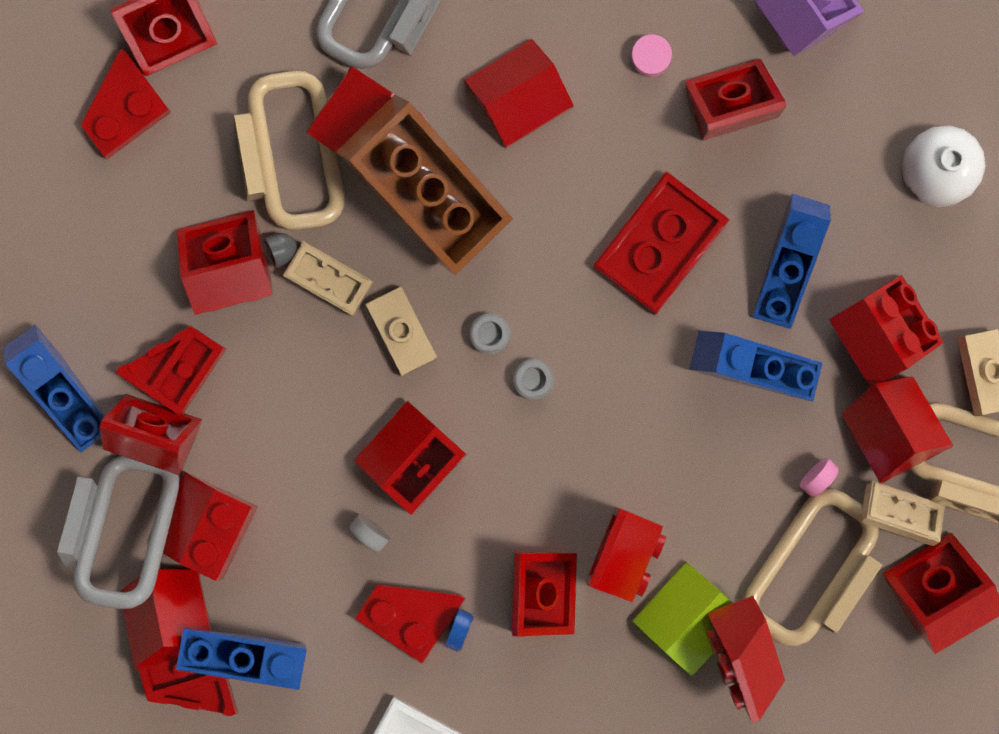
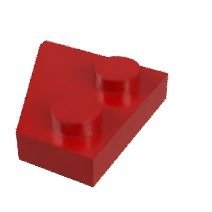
[81,49,171,159]
[115,326,226,416]
[355,584,466,663]
[138,658,238,716]

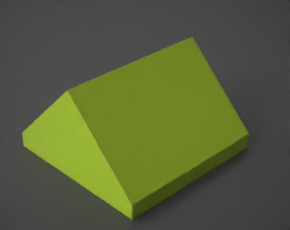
[632,561,732,676]

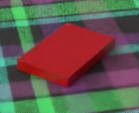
[592,171,730,315]

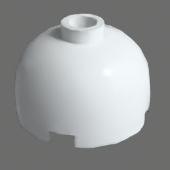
[901,125,986,207]

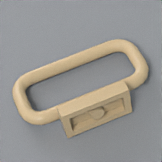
[233,71,345,230]
[911,403,999,524]
[743,489,883,646]

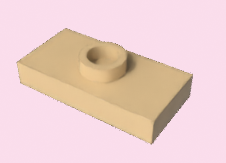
[283,241,374,317]
[366,286,438,377]
[957,329,999,416]
[860,481,945,546]

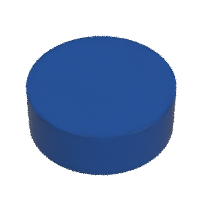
[445,609,474,652]

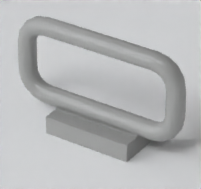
[316,0,441,69]
[57,456,179,609]

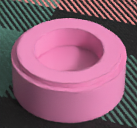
[631,34,672,77]
[800,457,839,497]

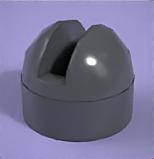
[264,233,297,268]

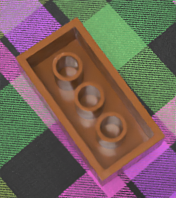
[336,95,513,275]

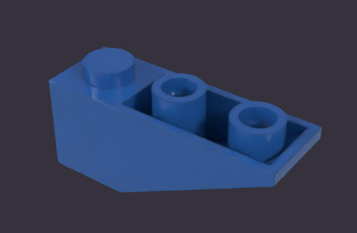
[753,194,831,329]
[3,324,105,452]
[689,330,822,402]
[176,628,307,690]

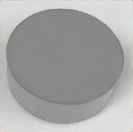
[470,314,510,355]
[514,359,554,400]
[349,515,390,551]

